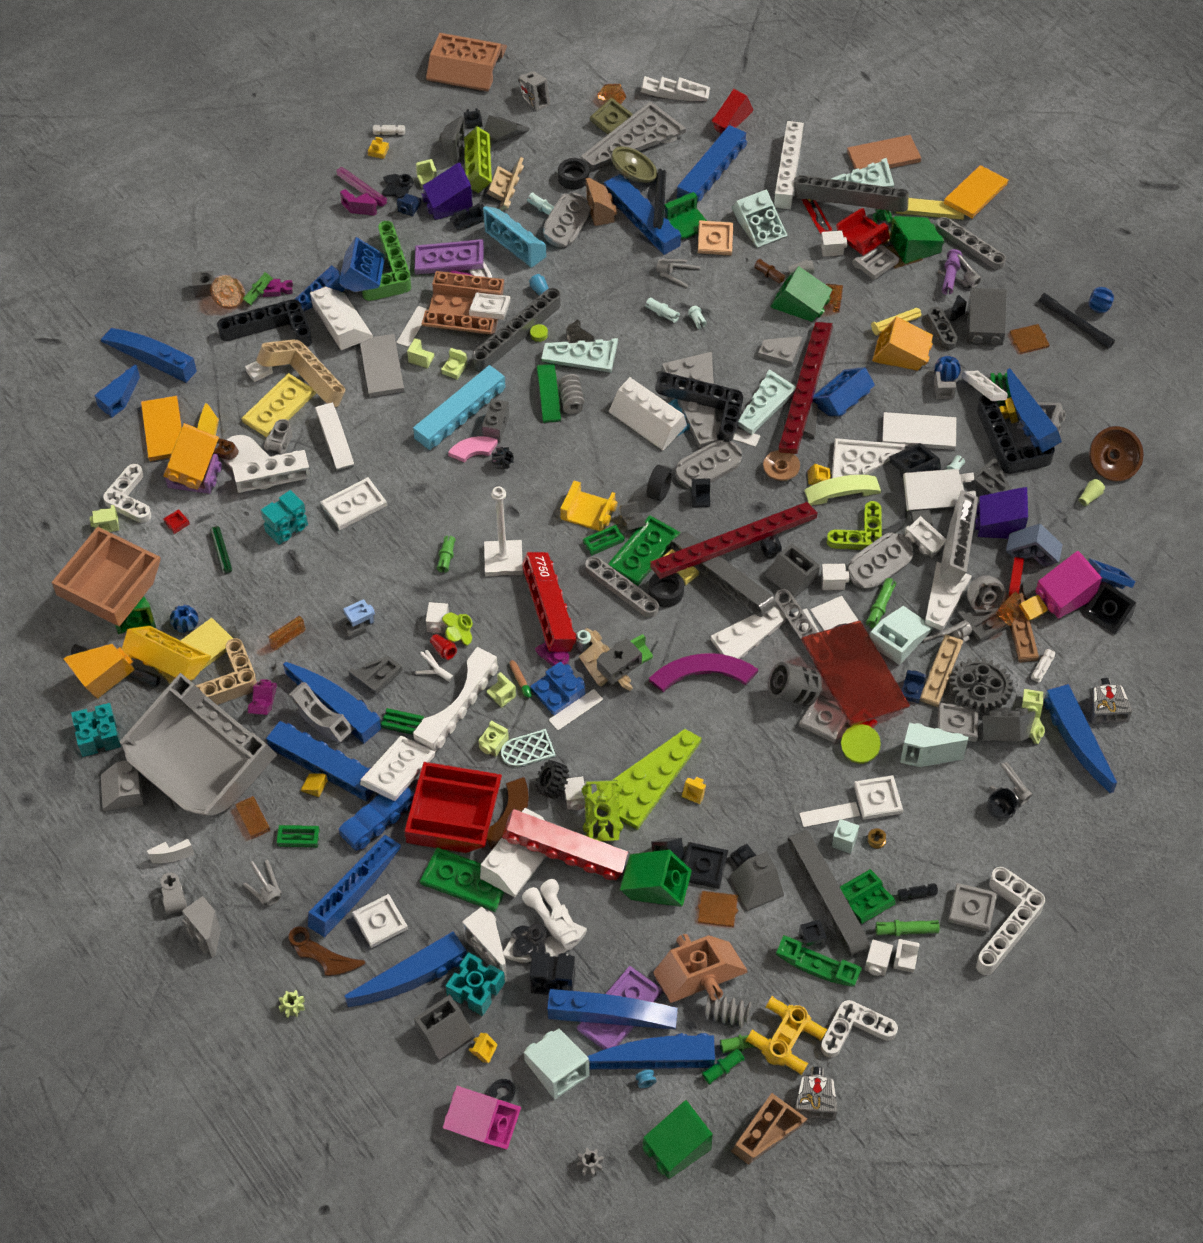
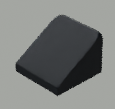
[950,295,967,321]

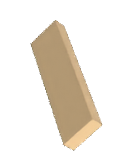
[920,635,963,707]

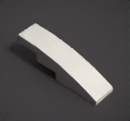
[641,76,710,101]
[315,402,354,471]

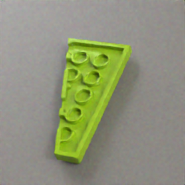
[592,729,702,830]

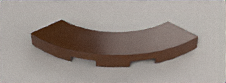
[487,777,529,850]

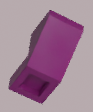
[340,189,377,216]
[248,679,277,715]

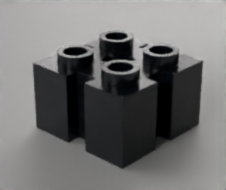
[530,951,576,995]

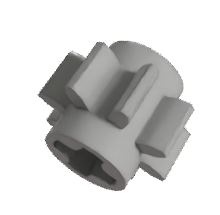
[577,1148,604,1177]

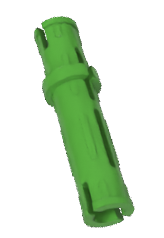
[866,578,896,629]
[875,920,940,936]

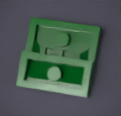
[840,869,896,924]

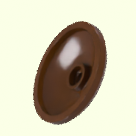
[1089,426,1144,481]

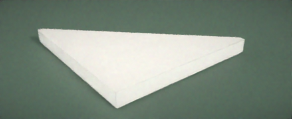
[832,438,905,498]

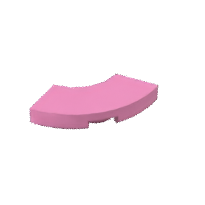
[448,436,498,463]

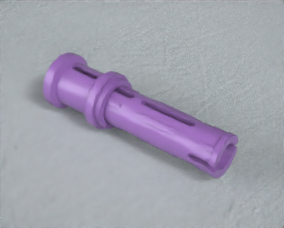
[942,249,962,295]

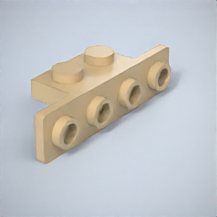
[487,157,524,212]
[579,628,633,691]

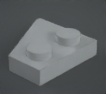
[758,336,802,366]

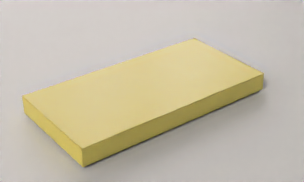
[241,373,316,437]
[153,618,233,684]

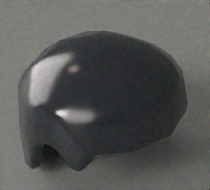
[987,787,1019,820]

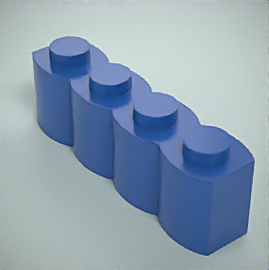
[339,787,415,851]

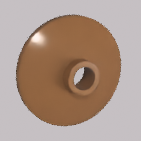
[763,450,800,481]

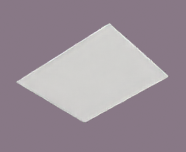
[810,596,860,637]

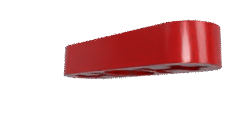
[1008,557,1024,600]

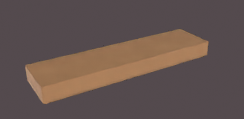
[1004,593,1039,662]

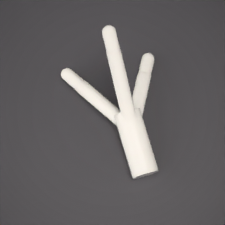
[415,650,453,682]

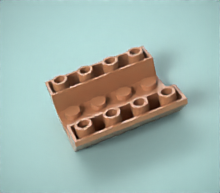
[426,33,507,92]
[421,271,504,334]

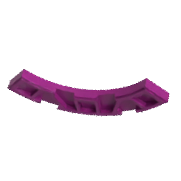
[648,653,758,692]

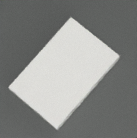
[320,477,387,530]

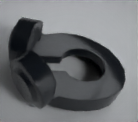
[484,1079,516,1103]

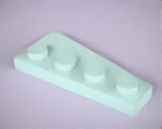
[831,158,894,188]
[541,338,618,373]
[738,370,796,435]

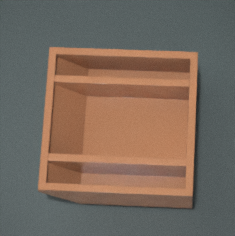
[51,527,161,626]

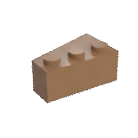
[731,1093,808,1165]

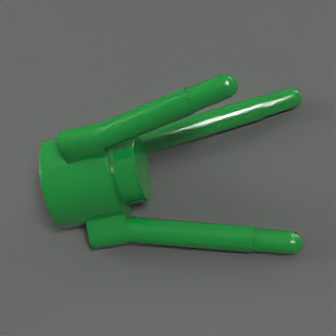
[872,209,893,224]

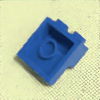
[1088,558,1136,589]
[530,661,585,716]

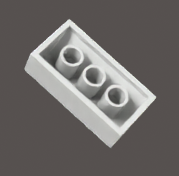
[310,287,373,350]
[609,377,687,451]
[480,808,546,897]

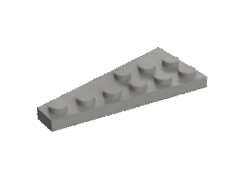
[581,101,686,170]

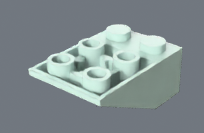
[732,189,787,248]
[869,606,933,665]
[900,723,968,767]

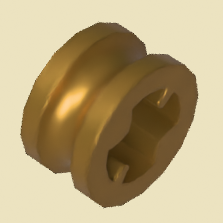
[868,828,886,849]

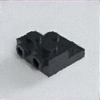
[889,443,941,478]

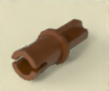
[754,259,785,284]

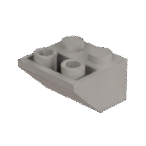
[182,896,221,958]

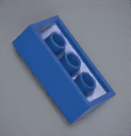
[339,237,385,292]

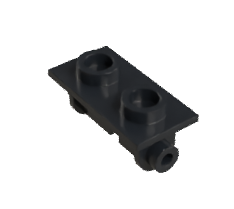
[449,203,484,230]

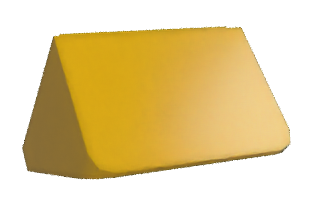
[807,464,831,485]
[1019,595,1048,621]
[301,774,328,797]

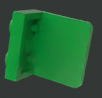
[664,192,707,239]

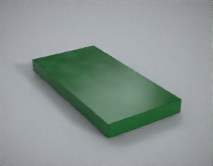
[608,515,680,586]
[420,847,505,912]

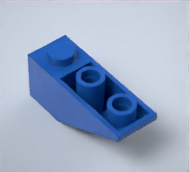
[295,265,345,311]
[94,365,140,418]

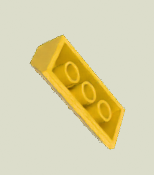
[122,626,211,680]

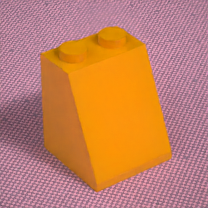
[872,316,933,371]
[163,423,219,490]
[64,644,135,699]

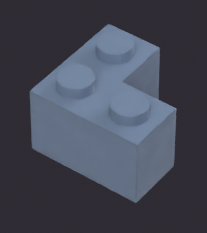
[1006,524,1063,567]

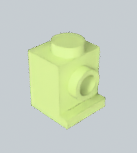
[90,505,119,532]
[479,721,509,757]

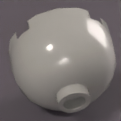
[967,575,1007,610]

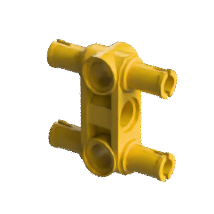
[746,996,827,1075]

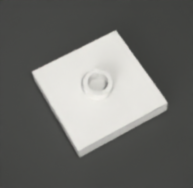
[469,292,510,320]
[854,775,903,820]
[352,894,408,948]

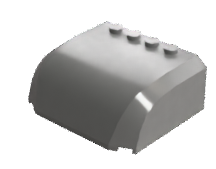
[120,673,277,815]

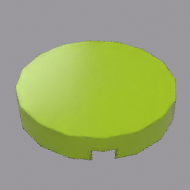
[841,724,881,764]

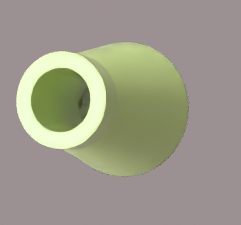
[1079,479,1105,506]

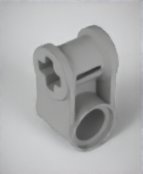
[264,419,293,455]
[161,872,187,915]

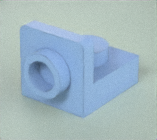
[343,599,375,627]

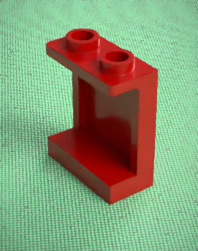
[836,208,890,256]

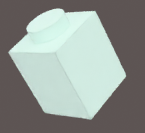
[832,819,859,854]

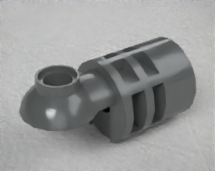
[768,662,845,706]

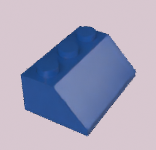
[812,367,875,417]

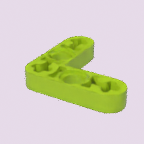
[827,501,882,550]

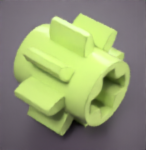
[279,990,305,1018]

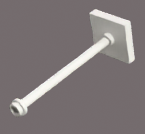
[484,486,523,577]

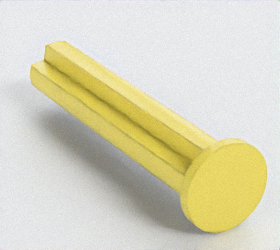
[871,308,922,336]

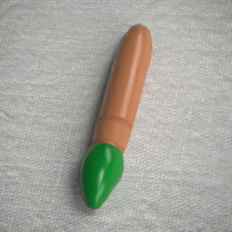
[510,660,531,698]

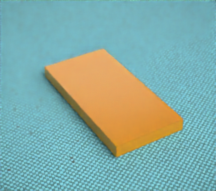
[944,165,1009,218]
[141,396,182,461]

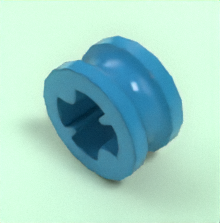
[635,1070,657,1088]

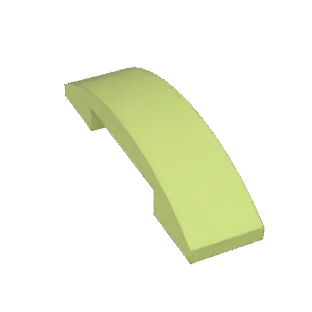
[805,475,881,506]

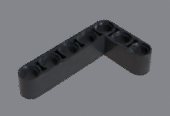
[217,299,312,347]
[655,372,743,442]
[977,395,1055,474]

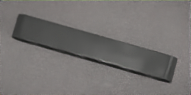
[794,175,909,212]
[472,288,561,372]
[669,531,776,617]
[787,830,870,957]

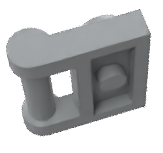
[852,244,899,280]

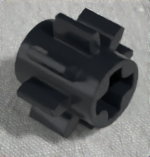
[492,447,514,469]

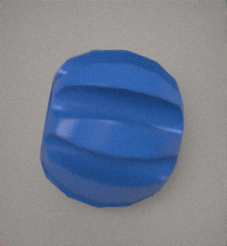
[1089,287,1114,313]
[934,356,961,382]
[170,604,199,633]

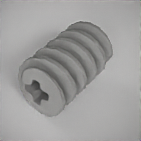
[558,374,585,414]
[705,995,751,1028]

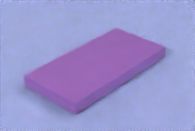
[414,239,484,275]
[577,966,663,1050]

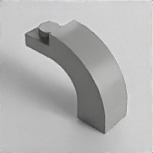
[289,682,354,742]

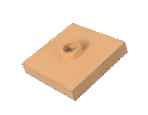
[697,221,733,255]

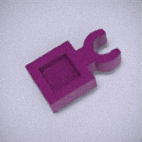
[263,279,293,297]

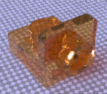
[597,84,626,104]
[826,283,843,313]
[996,592,1021,626]

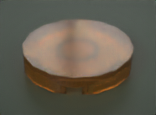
[210,275,245,309]

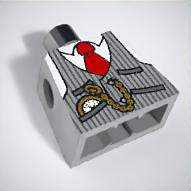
[518,71,550,111]
[1091,678,1132,724]
[795,1066,837,1120]

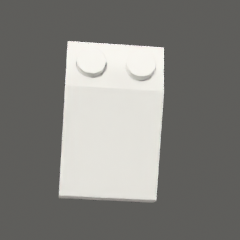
[462,907,507,982]

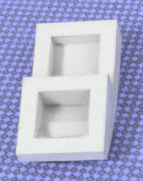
[147,839,194,864]

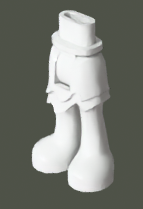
[522,879,579,948]

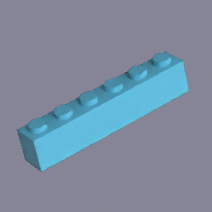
[413,365,506,450]

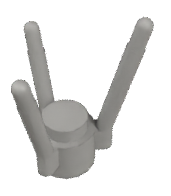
[938,254,982,288]
[657,258,700,288]
[923,620,972,645]
[990,762,1033,805]
[243,860,282,906]

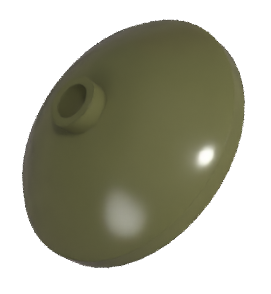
[611,146,657,183]

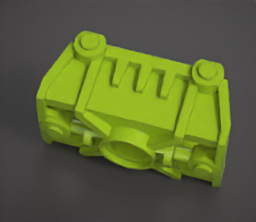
[581,780,623,841]

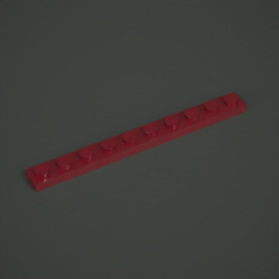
[779,322,833,454]
[650,502,818,579]

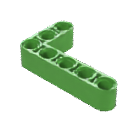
[362,221,411,301]

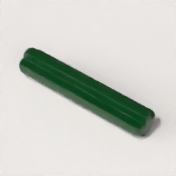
[210,526,232,574]

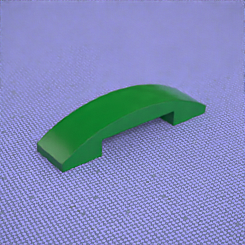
[537,364,561,423]
[776,935,862,987]

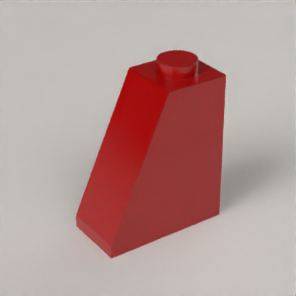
[712,89,754,134]

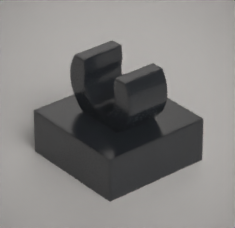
[464,108,483,129]
[730,844,757,868]

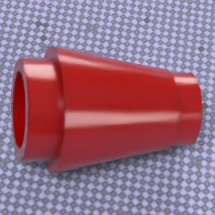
[430,634,457,660]

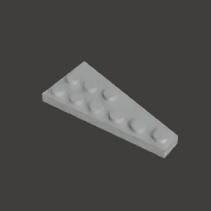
[662,352,717,448]

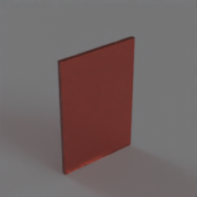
[801,620,910,726]

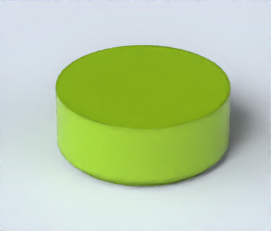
[530,324,548,342]

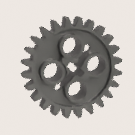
[949,657,1013,713]

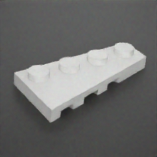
[925,562,972,631]
[711,604,786,659]

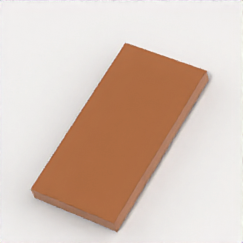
[847,135,921,170]

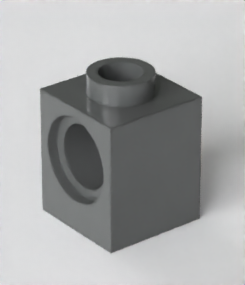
[192,271,219,297]

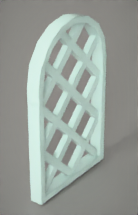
[501,729,556,768]

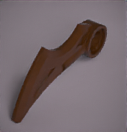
[289,926,365,976]

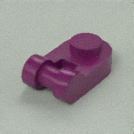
[535,641,570,666]

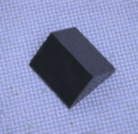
[1084,582,1137,634]

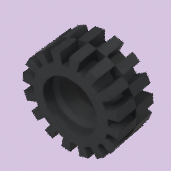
[535,760,569,799]

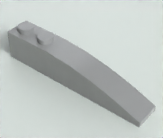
[939,490,978,587]

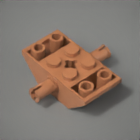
[653,934,747,1003]

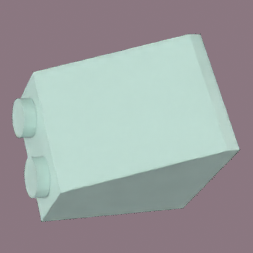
[524,1029,590,1100]

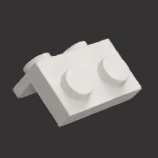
[905,516,946,558]

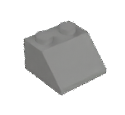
[101,761,144,811]

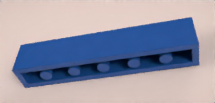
[677,125,747,202]
[604,174,681,255]
[266,721,374,802]

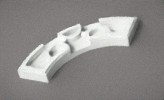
[503,922,587,963]

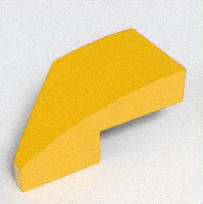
[197,403,219,436]

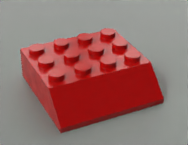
[405,762,502,853]

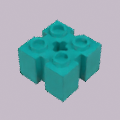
[261,490,308,545]
[71,703,121,757]
[446,952,505,1016]

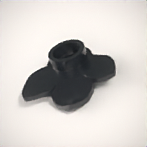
[383,174,414,198]
[511,924,547,959]

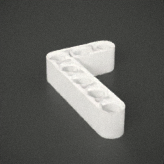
[976,867,1045,975]

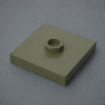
[590,97,633,134]

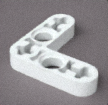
[103,464,151,523]
[821,1000,898,1058]

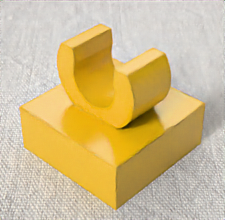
[368,137,389,159]
[999,397,1018,424]
[682,777,706,804]
[469,1033,498,1063]

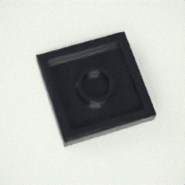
[683,842,728,889]

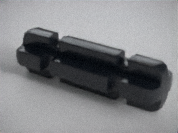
[897,883,938,902]

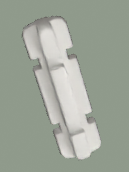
[373,125,405,135]
[1031,649,1055,683]

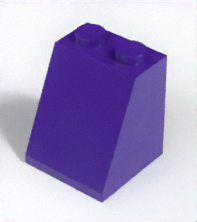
[421,163,473,220]
[974,487,1028,539]

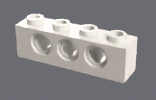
[232,450,311,493]

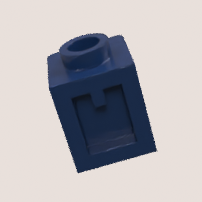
[397,193,422,216]
[900,670,926,704]

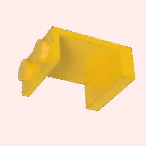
[560,481,618,531]

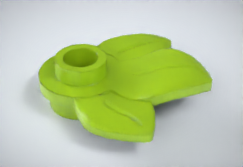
[442,612,473,646]

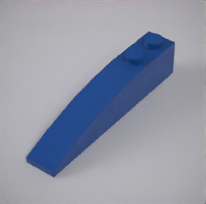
[101,328,197,383]
[1007,368,1062,452]
[283,662,381,744]
[1043,684,1117,793]
[308,835,401,937]
[344,931,467,1007]
[547,989,678,1030]
[587,1033,715,1070]

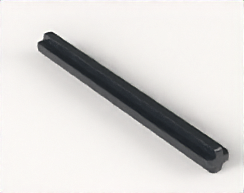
[653,168,667,229]

